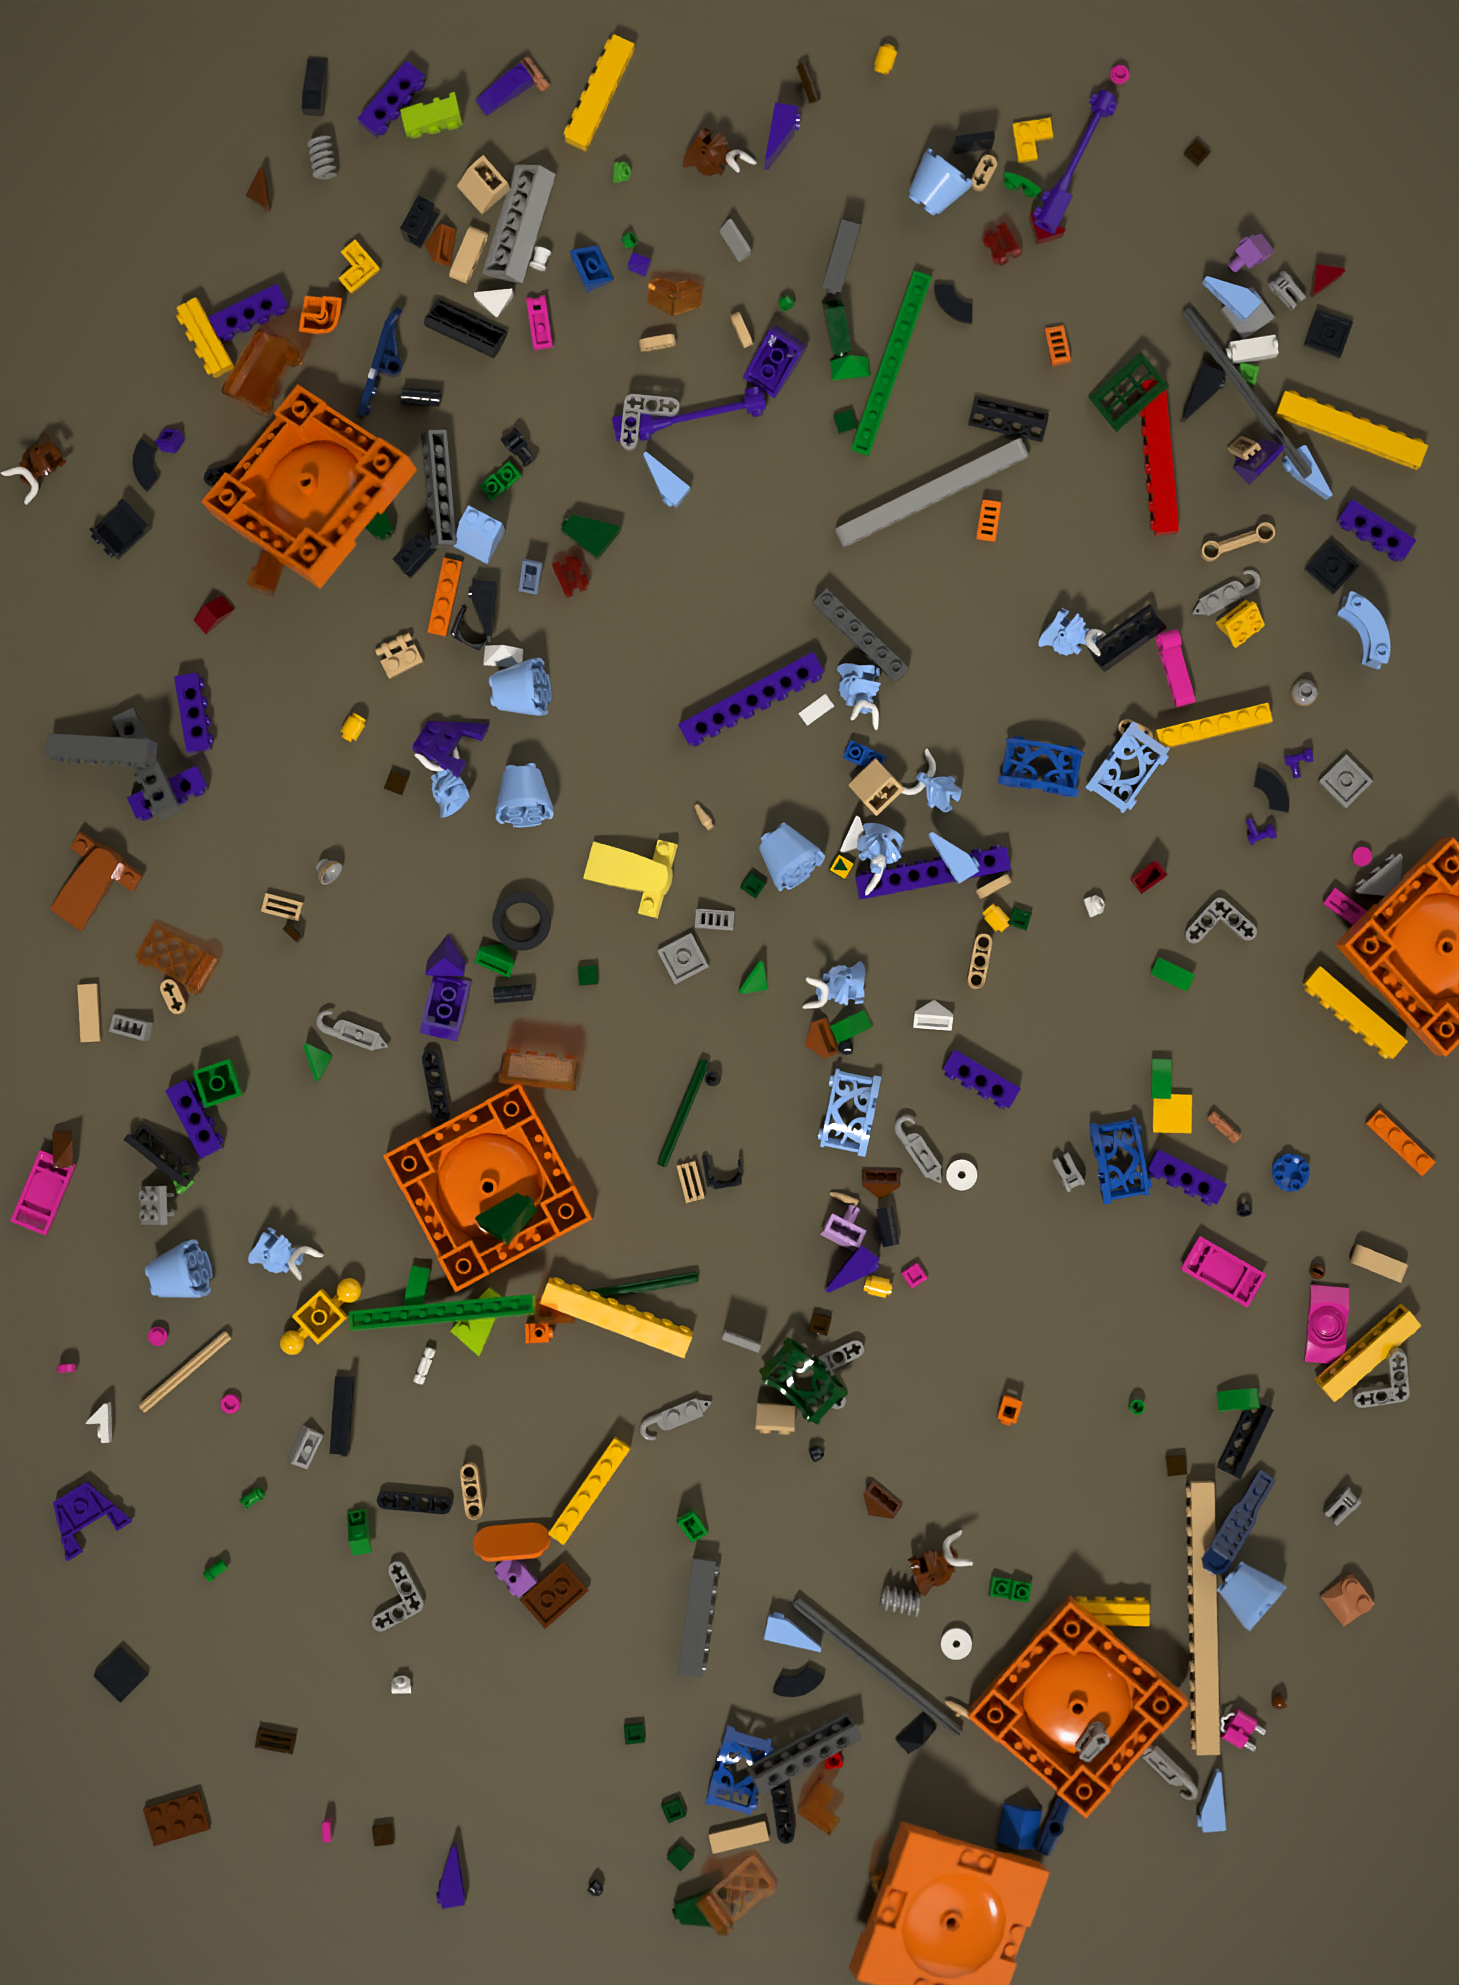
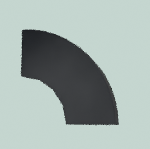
[934,285,972,324]
[133,438,159,492]
[1254,768,1289,813]
[773,1667,825,1697]

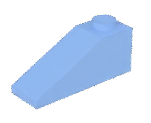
[1202,276,1261,322]
[1282,445,1333,500]
[643,451,690,508]
[928,832,980,884]
[764,1612,821,1652]
[1196,1768,1226,1832]

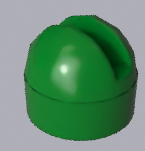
[621,231,637,249]
[778,294,795,311]
[1128,1399,1145,1415]

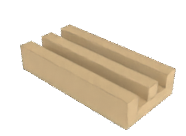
[1227,436,1261,460]
[261,893,304,921]
[677,1161,705,1203]

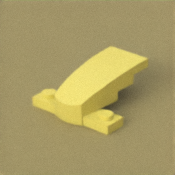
[583,840,678,919]

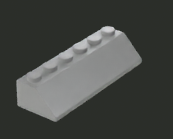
[482,165,556,283]

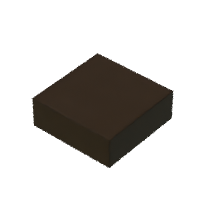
[1184,140,1211,168]
[384,771,409,795]
[283,924,303,943]
[809,1313,832,1336]
[1165,1455,1187,1476]
[372,1824,394,1847]

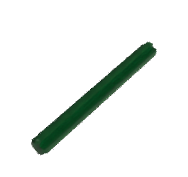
[657,1059,709,1167]
[586,1272,699,1298]

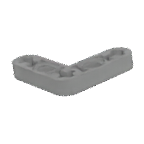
[620,394,680,451]
[1184,898,1257,944]
[818,1340,864,1409]
[1352,1348,1409,1408]
[372,1560,424,1631]

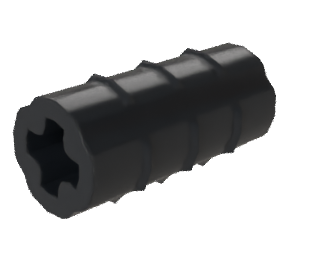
[401,387,441,407]
[493,984,533,1004]
[876,1206,899,1247]

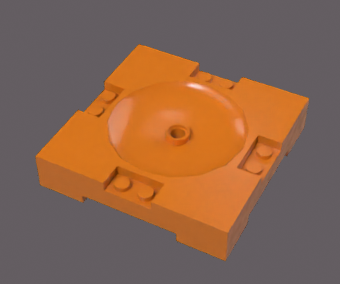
[201,384,417,589]
[1335,837,1459,1057]
[383,1083,593,1292]
[968,1595,1189,1818]
[848,1822,1050,1985]

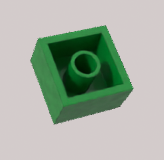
[192,1059,245,1108]

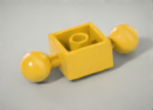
[280,1278,361,1355]

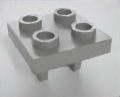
[139,1186,175,1225]

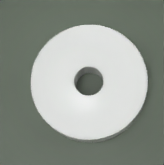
[946,1159,977,1190]
[941,1628,972,1660]

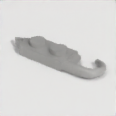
[1192,570,1261,617]
[316,1010,389,1052]
[894,1116,942,1183]
[640,1397,712,1440]
[1143,1745,1198,1800]

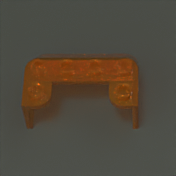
[222,328,306,418]
[498,1049,581,1091]

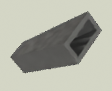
[823,218,862,295]

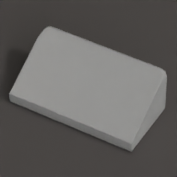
[720,219,751,262]
[287,1425,324,1469]

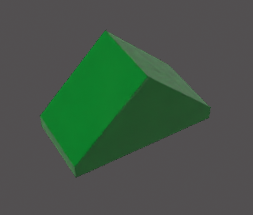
[830,1010,872,1043]
[676,1507,708,1543]

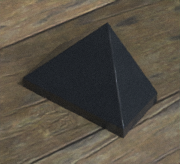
[895,1713,937,1754]

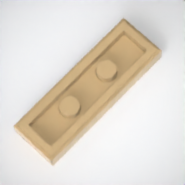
[77,984,101,1042]
[708,1820,769,1854]

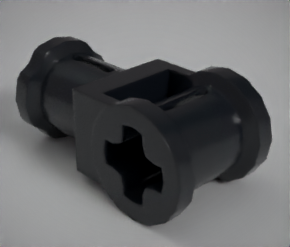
[500,427,537,467]

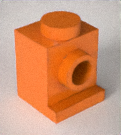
[525,1322,553,1343]
[996,1395,1023,1426]

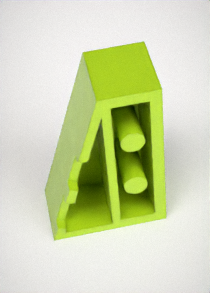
[400,92,463,138]
[451,1286,502,1356]

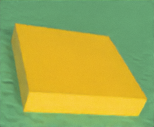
[1152,1094,1192,1133]

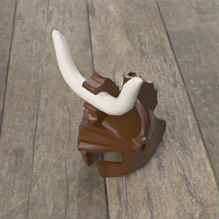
[683,127,757,176]
[1,432,67,505]
[908,1530,973,1596]

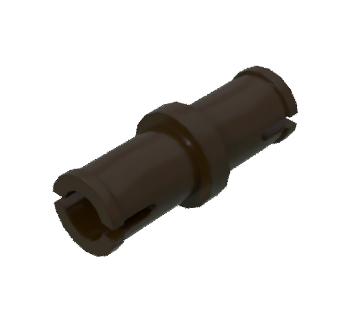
[796,62,820,103]

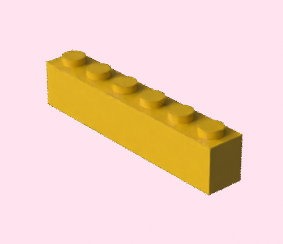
[563,34,635,151]
[1154,703,1273,748]
[1303,966,1408,1059]
[1314,1304,1421,1402]
[548,1436,631,1545]

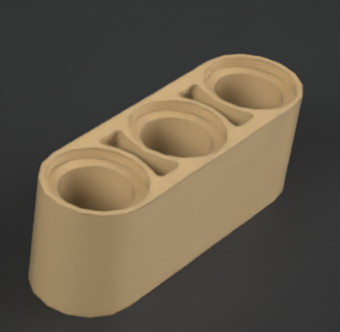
[449,226,488,284]
[967,934,992,989]
[1349,1244,1408,1283]
[460,1462,484,1520]

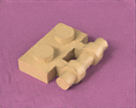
[375,633,423,679]

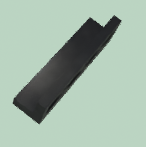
[968,396,1049,442]
[1088,604,1166,672]
[123,1123,200,1187]
[329,1376,355,1457]
[1217,1403,1274,1480]

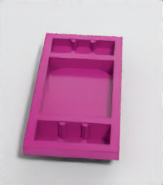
[10,1150,76,1236]
[1180,1236,1267,1308]
[1304,1285,1349,1364]

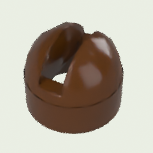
[1309,1264,1325,1279]
[1271,1693,1287,1710]

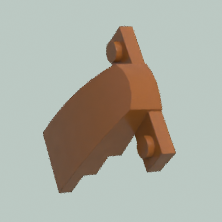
[50,831,144,931]

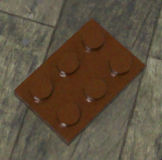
[520,1561,589,1629]
[143,1791,210,1846]

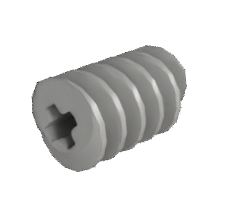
[307,136,337,179]
[879,1585,921,1617]

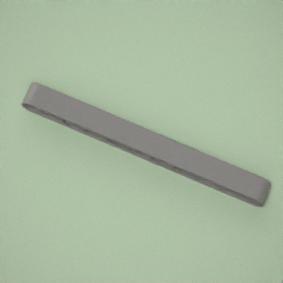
[835,438,1030,547]

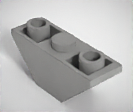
[1353,854,1403,897]

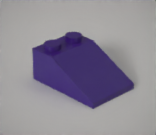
[765,102,801,170]
[743,326,808,398]
[1234,439,1285,485]
[420,975,471,1042]
[825,1244,880,1293]

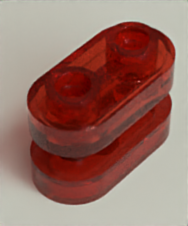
[981,222,1022,266]
[551,555,589,598]

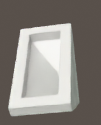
[474,289,514,317]
[483,645,523,667]
[839,816,865,853]
[913,1000,953,1031]

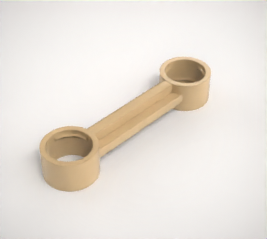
[1200,522,1275,562]

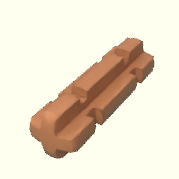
[520,57,549,91]
[1207,1111,1241,1143]

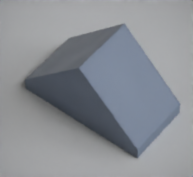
[519,558,544,595]

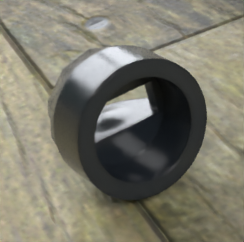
[838,1039,853,1055]
[704,1071,721,1087]
[1236,1201,1252,1217]
[808,1446,824,1463]
[587,1879,604,1896]

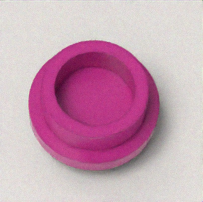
[1110,65,1129,84]
[148,1327,168,1346]

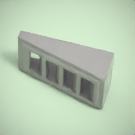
[695,909,734,931]
[109,1013,153,1041]

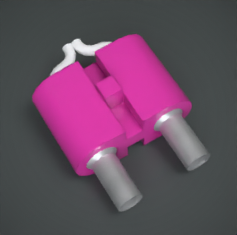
[1220,1708,1266,1752]

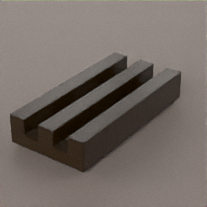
[255,1727,297,1755]

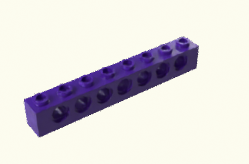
[678,652,824,747]
[855,845,1011,900]

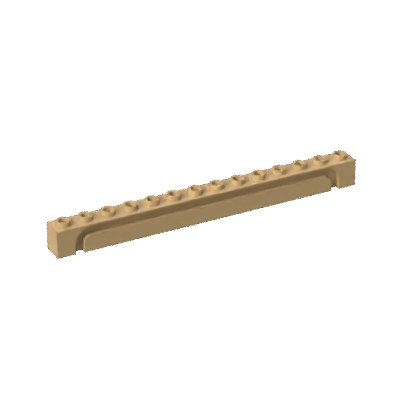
[1185,1481,1220,1755]

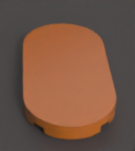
[473,1523,550,1562]

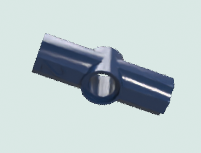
[1035,1795,1072,1857]

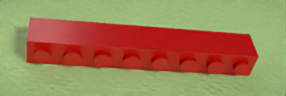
[1137,379,1179,536]

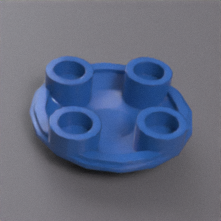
[1272,1153,1310,1192]

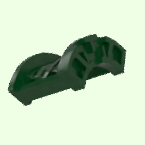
[759,1337,849,1425]

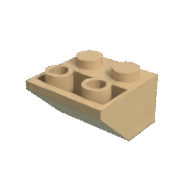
[457,155,511,214]
[848,758,905,816]
[755,1402,795,1435]

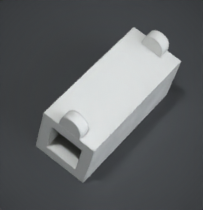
[1225,335,1279,364]

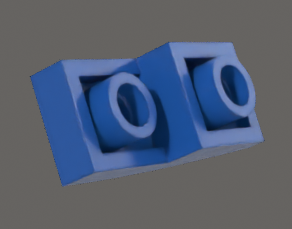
[843,740,887,768]

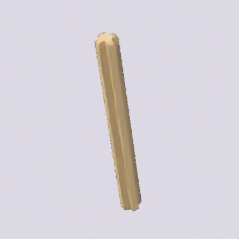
[139,1331,231,1412]

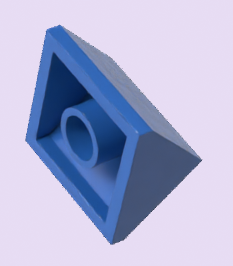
[570,245,613,292]
[997,1803,1042,1850]

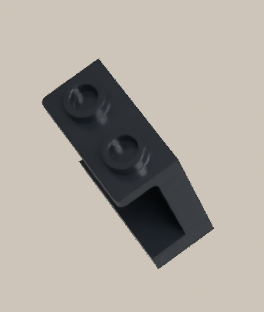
[400,195,439,249]
[89,498,152,560]
[392,531,436,579]

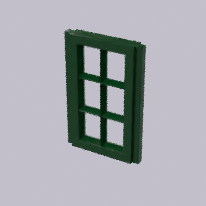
[1088,352,1169,432]

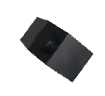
[301,58,327,116]
[1181,364,1226,422]
[468,580,497,643]

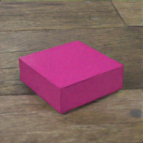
[901,1262,927,1289]
[322,1818,333,1842]

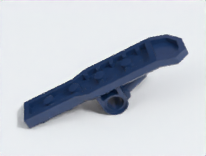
[357,307,402,419]
[1201,1470,1276,1575]

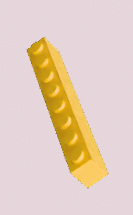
[1274,390,1428,470]
[540,1277,693,1358]

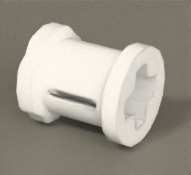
[529,246,551,271]

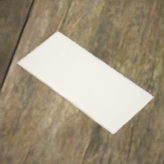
[798,694,834,726]

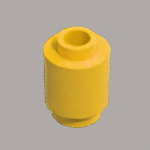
[874,44,897,75]
[340,713,366,742]
[982,903,1010,932]
[863,1275,893,1298]

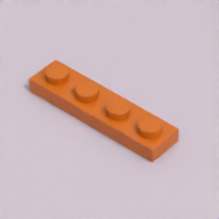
[427,558,463,637]
[1365,1109,1436,1176]

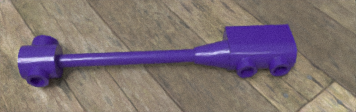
[1033,90,1119,235]
[612,387,766,444]

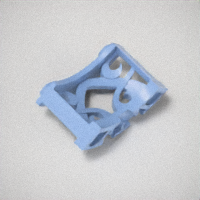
[1336,591,1390,670]
[1085,722,1170,813]
[818,1068,881,1157]

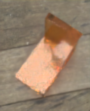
[647,277,702,316]
[246,551,285,597]
[535,1299,575,1325]
[797,1777,841,1836]

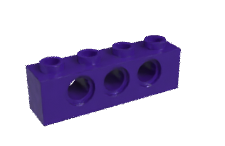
[357,60,426,138]
[209,284,289,341]
[1336,499,1416,562]
[174,673,214,754]
[127,766,209,821]
[942,1050,1021,1110]
[165,1080,224,1159]
[1146,1149,1227,1206]

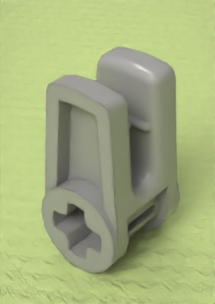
[1268,271,1306,310]
[1052,1152,1085,1193]
[1323,1486,1362,1526]
[1075,1722,1110,1762]

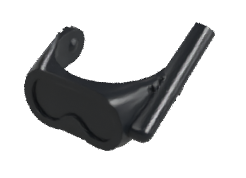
[450,608,487,651]
[702,1155,742,1189]

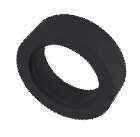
[492,892,551,951]

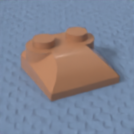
[1320,1572,1375,1627]

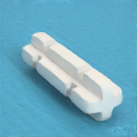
[414,1347,436,1385]

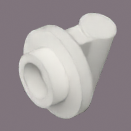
[1083,895,1105,917]
[391,1676,412,1694]

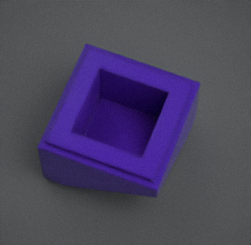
[627,252,651,276]
[156,428,185,453]

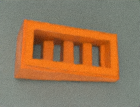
[1044,325,1071,366]
[976,500,1001,542]

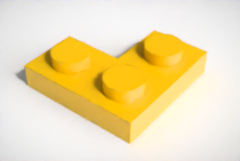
[1012,118,1053,163]
[338,240,380,295]

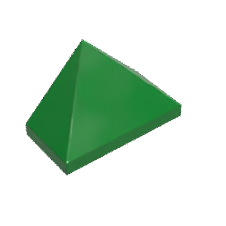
[830,355,870,381]
[474,944,515,978]
[738,960,768,995]
[303,1043,333,1081]

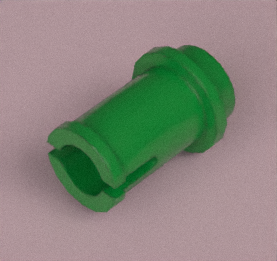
[239,1487,265,1509]
[203,1559,228,1582]

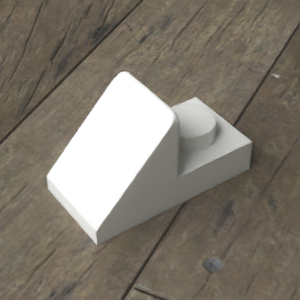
[85,1402,112,1443]

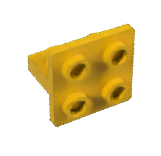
[1216,600,1265,648]

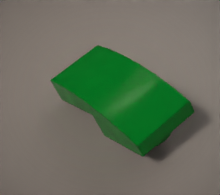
[1002,172,1042,200]
[479,461,523,501]
[1150,957,1195,992]
[1151,1058,1172,1099]
[404,1265,431,1306]
[1216,1388,1260,1412]
[988,1576,1032,1603]

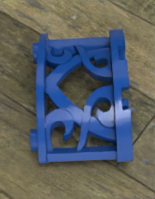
[998,736,1085,797]
[1089,1117,1152,1204]
[705,1726,773,1816]

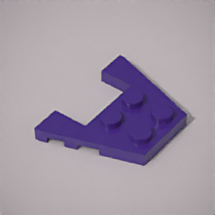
[413,721,488,778]
[53,1481,132,1561]

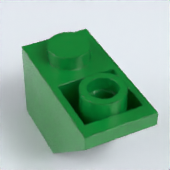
[347,1508,372,1556]

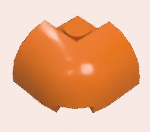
[299,296,342,335]

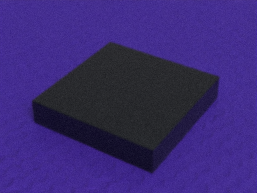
[953,131,995,154]
[1304,309,1353,359]
[1305,541,1359,595]
[93,1647,149,1703]

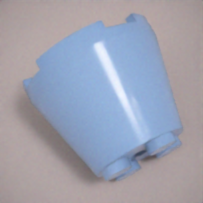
[908,148,974,215]
[489,658,551,716]
[495,763,554,827]
[759,822,825,892]
[145,1240,213,1298]
[1217,1561,1287,1631]

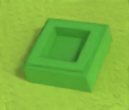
[1238,362,1259,386]

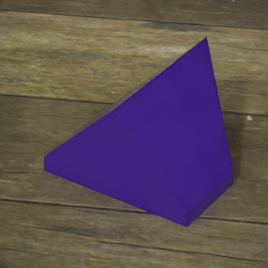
[426,934,466,976]

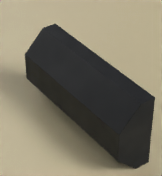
[424,299,508,358]

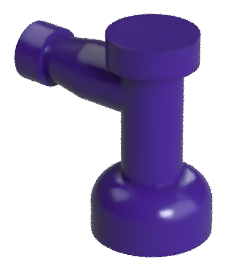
[1284,747,1313,779]
[1245,819,1277,845]

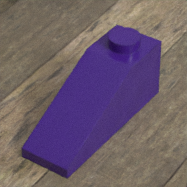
[476,63,534,116]
[436,1843,466,1909]

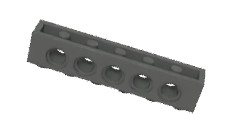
[421,430,457,548]
[813,588,909,684]
[112,707,182,821]
[747,1712,862,1794]

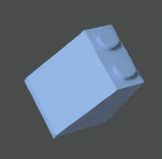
[454,505,505,564]

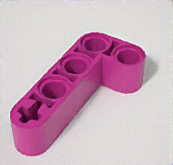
[1156,628,1195,708]

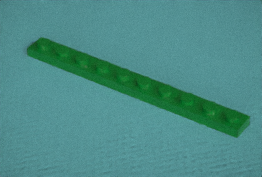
[851,270,932,457]
[349,1294,536,1331]

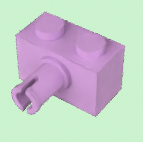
[820,1205,866,1252]

